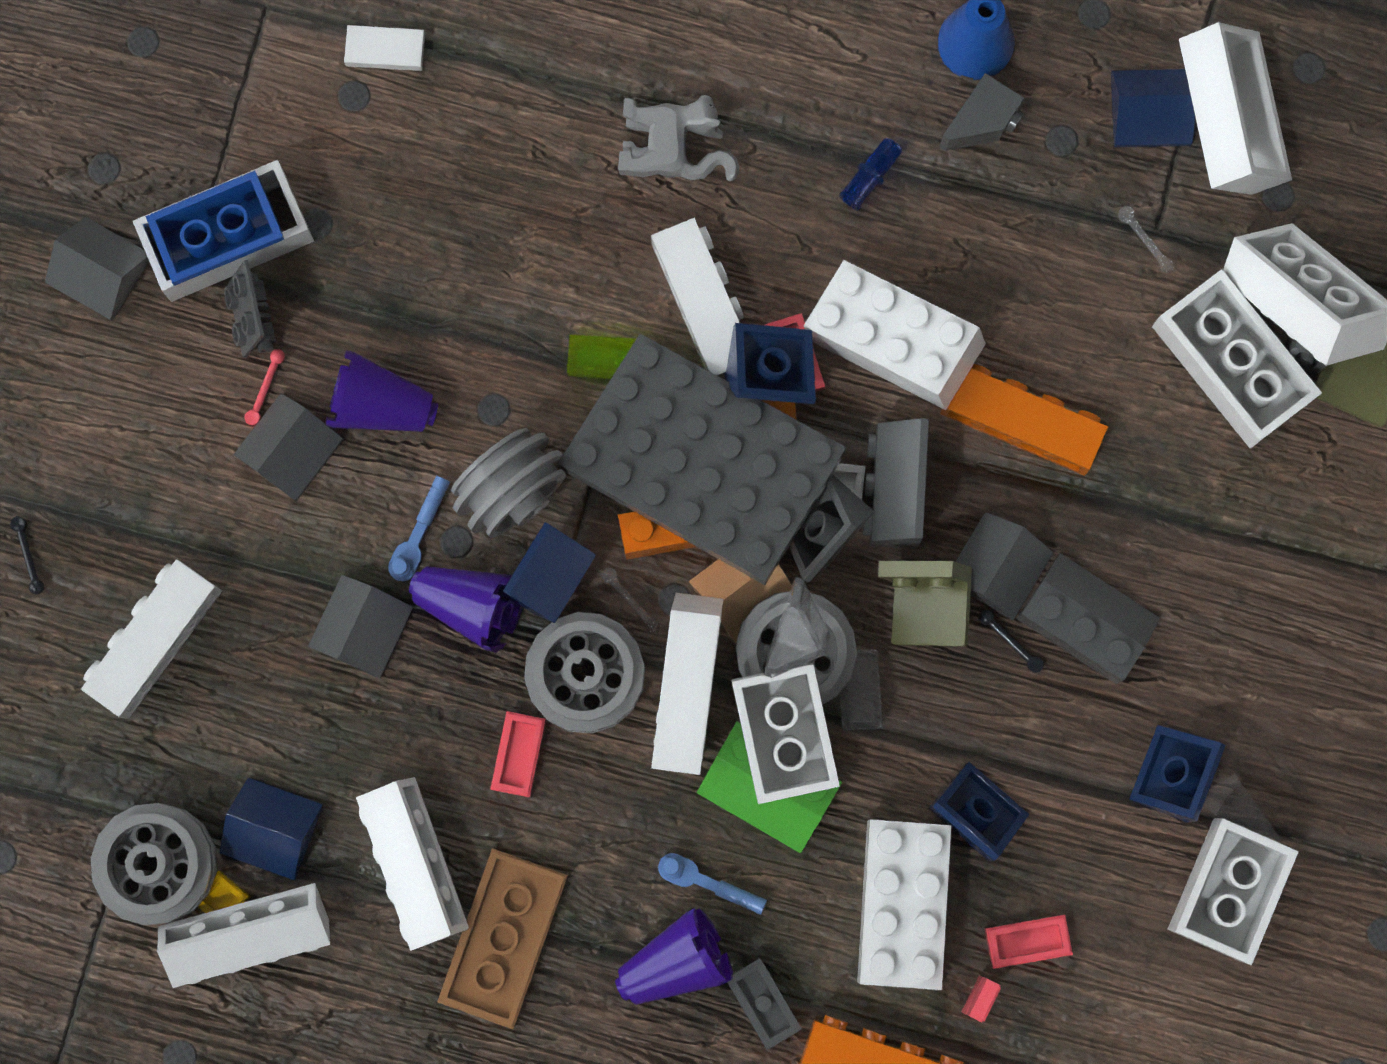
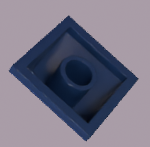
[1111,69,1195,147]
[725,323,816,404]
[503,522,596,623]
[1130,725,1226,823]
[928,762,1030,862]
[219,778,323,880]

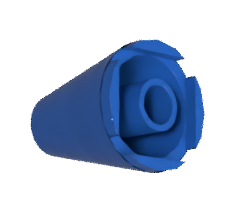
[938,0,1015,80]

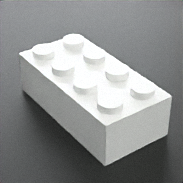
[1223,223,1387,366]
[804,260,986,410]
[1152,269,1322,449]
[857,820,951,990]

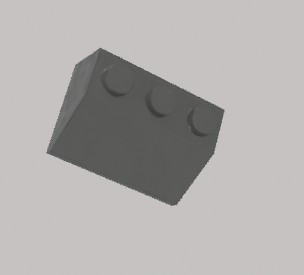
[863,418,929,549]
[1016,553,1160,684]

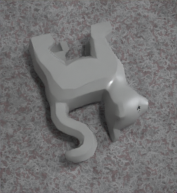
[618,95,740,181]

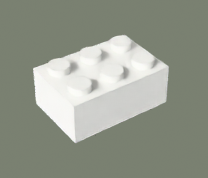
[731,663,840,804]
[1167,818,1299,965]

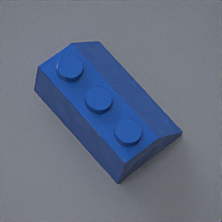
[145,171,284,286]

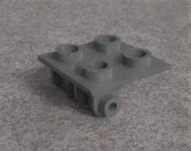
[224,260,276,358]

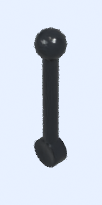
[10,516,44,595]
[979,610,1044,673]

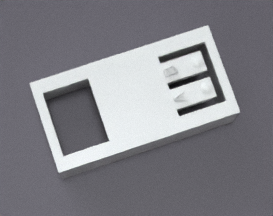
[1179,22,1292,195]
[133,160,314,302]
[651,593,724,775]

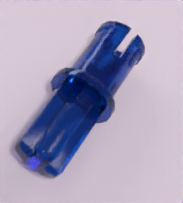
[838,138,902,211]

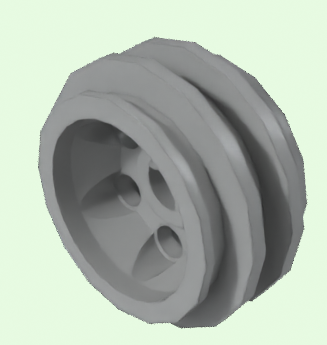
[451,428,566,538]
[735,590,857,705]
[524,612,645,734]
[91,803,217,925]

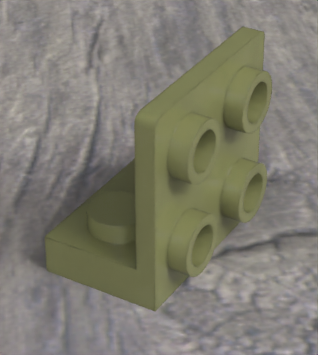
[1315,343,1387,428]
[878,561,972,647]

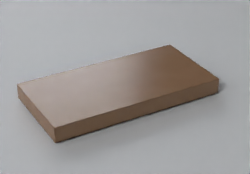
[437,848,568,1029]

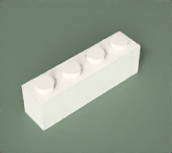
[651,218,744,380]
[81,559,222,719]
[356,777,469,951]
[157,883,330,988]

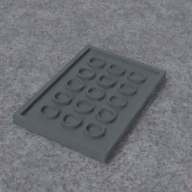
[557,334,846,585]

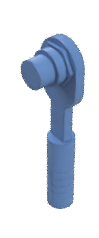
[388,475,450,582]
[658,853,767,915]

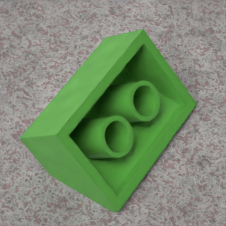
[697,721,842,854]

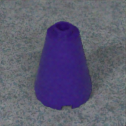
[325,350,438,432]
[409,566,523,653]
[615,908,733,1005]

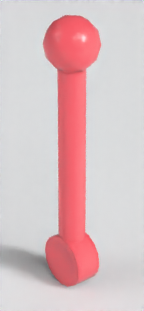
[244,349,285,426]

